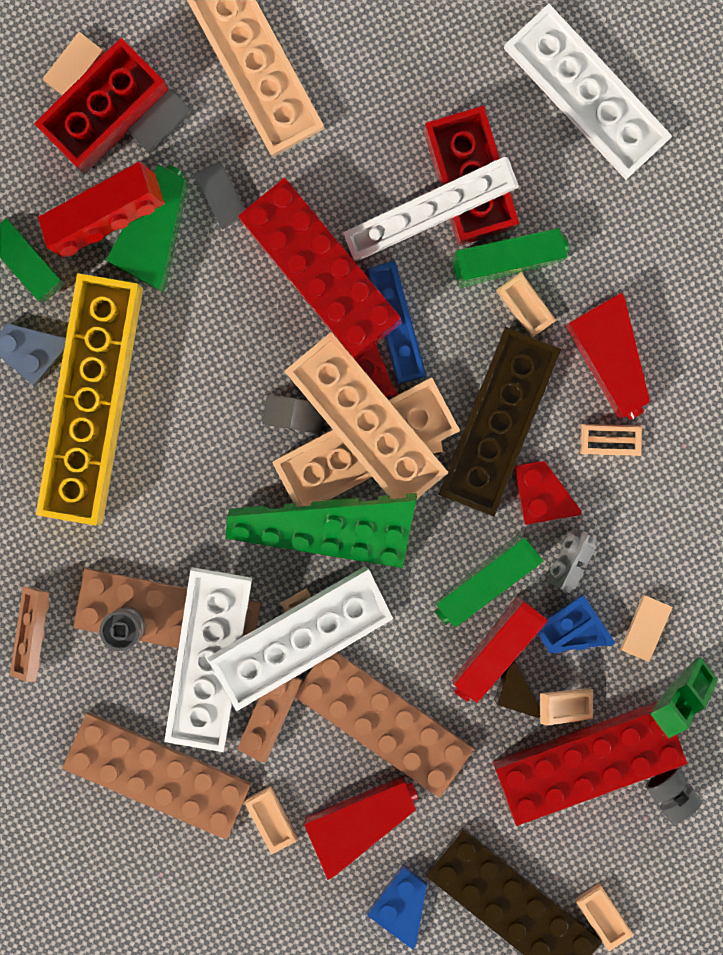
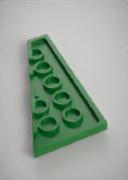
[225,493,417,568]

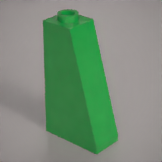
[106,164,189,293]
[452,228,570,289]
[434,534,544,628]

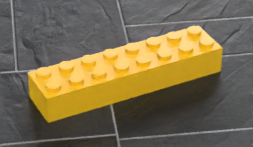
[36,273,143,526]

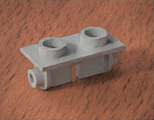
[546,528,597,593]

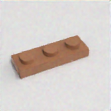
[10,587,49,682]
[237,677,302,762]

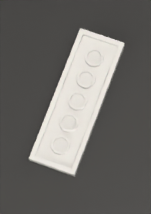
[504,4,672,180]
[207,566,393,711]
[164,567,252,752]

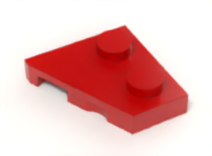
[514,461,582,525]

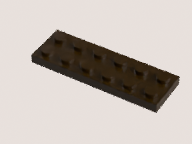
[438,327,561,517]
[425,827,602,955]

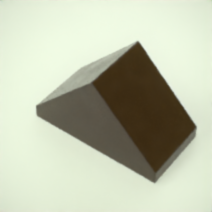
[494,660,540,718]

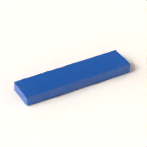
[366,261,427,385]

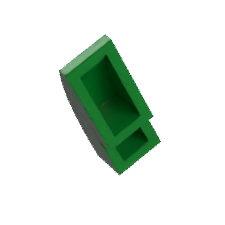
[0,218,66,304]
[651,657,718,738]

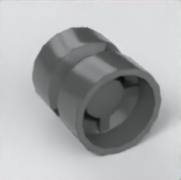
[99,606,146,651]
[645,767,702,823]

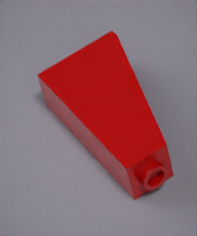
[565,292,650,420]
[452,596,548,703]
[304,775,419,880]

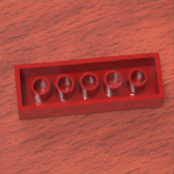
[238,177,401,361]
[492,701,688,826]

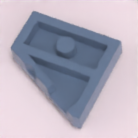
[0,323,66,386]

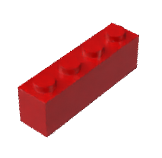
[38,161,165,258]

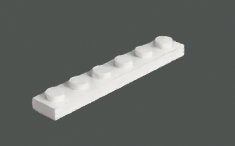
[343,157,519,261]

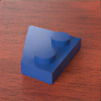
[537,594,616,654]
[367,865,427,950]

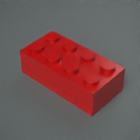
[34,37,169,175]
[423,105,519,246]

